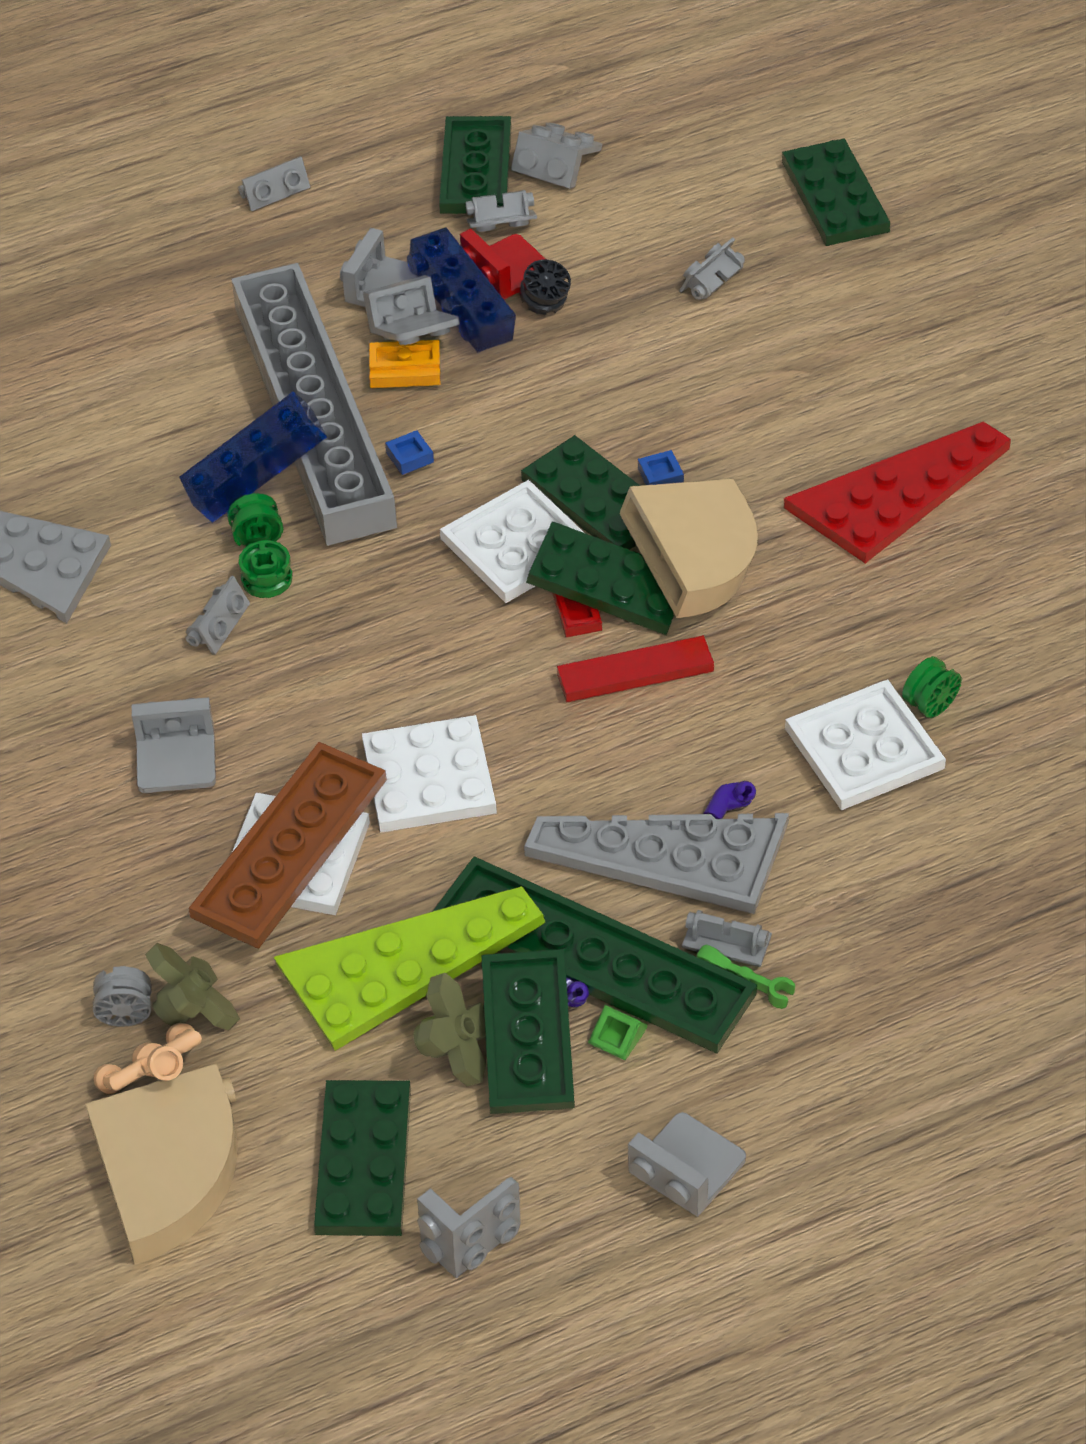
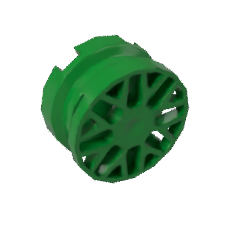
[227,493,283,547]
[238,540,293,598]
[902,656,962,718]

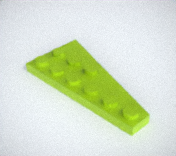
[274,886,545,1051]

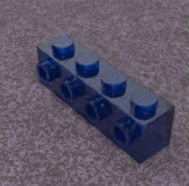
[407,227,516,353]
[179,391,327,523]

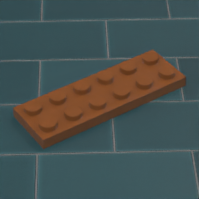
[189,742,387,949]

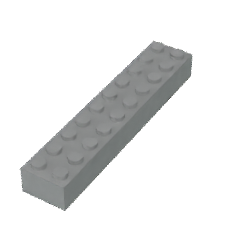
[231,263,397,546]

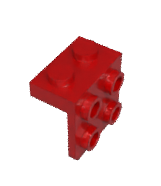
[459,229,546,302]

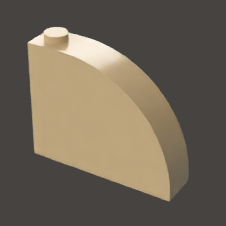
[619,479,758,618]
[86,1063,238,1265]

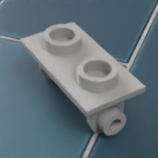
[238,156,311,211]
[466,190,537,232]
[679,237,745,300]
[186,576,250,655]
[682,910,772,967]

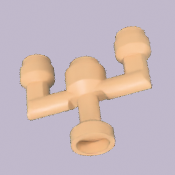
[94,1023,202,1094]

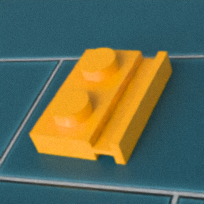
[369,340,441,388]

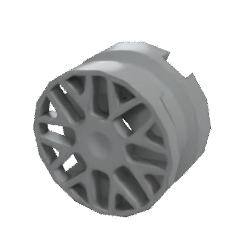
[93,966,152,1027]

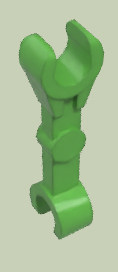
[697,945,795,1009]

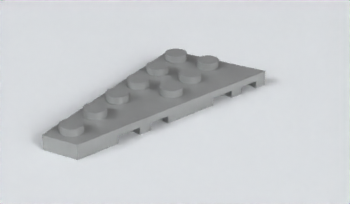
[0,511,111,624]
[524,813,789,914]

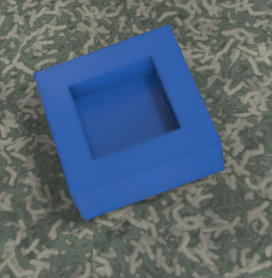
[385,430,434,475]
[638,450,684,485]

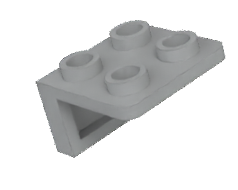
[511,123,602,189]
[340,228,433,307]
[363,275,459,345]
[132,697,216,793]
[628,1112,746,1217]
[417,1177,521,1278]

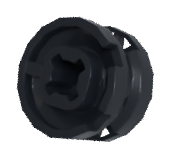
[519,259,571,315]

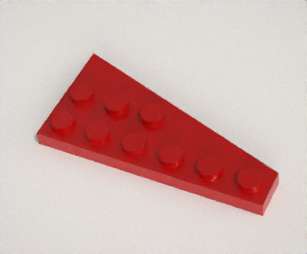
[784,421,1011,564]

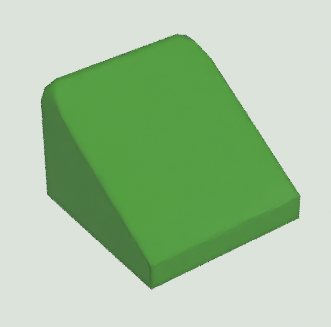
[588,1005,648,1060]

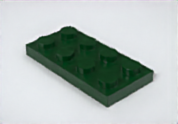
[439,116,512,214]
[782,138,890,246]
[521,435,640,550]
[526,521,675,635]
[482,949,575,1114]
[314,1080,411,1236]

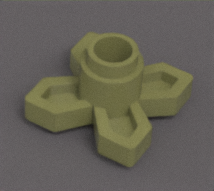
[145,943,240,1031]
[414,973,486,1087]

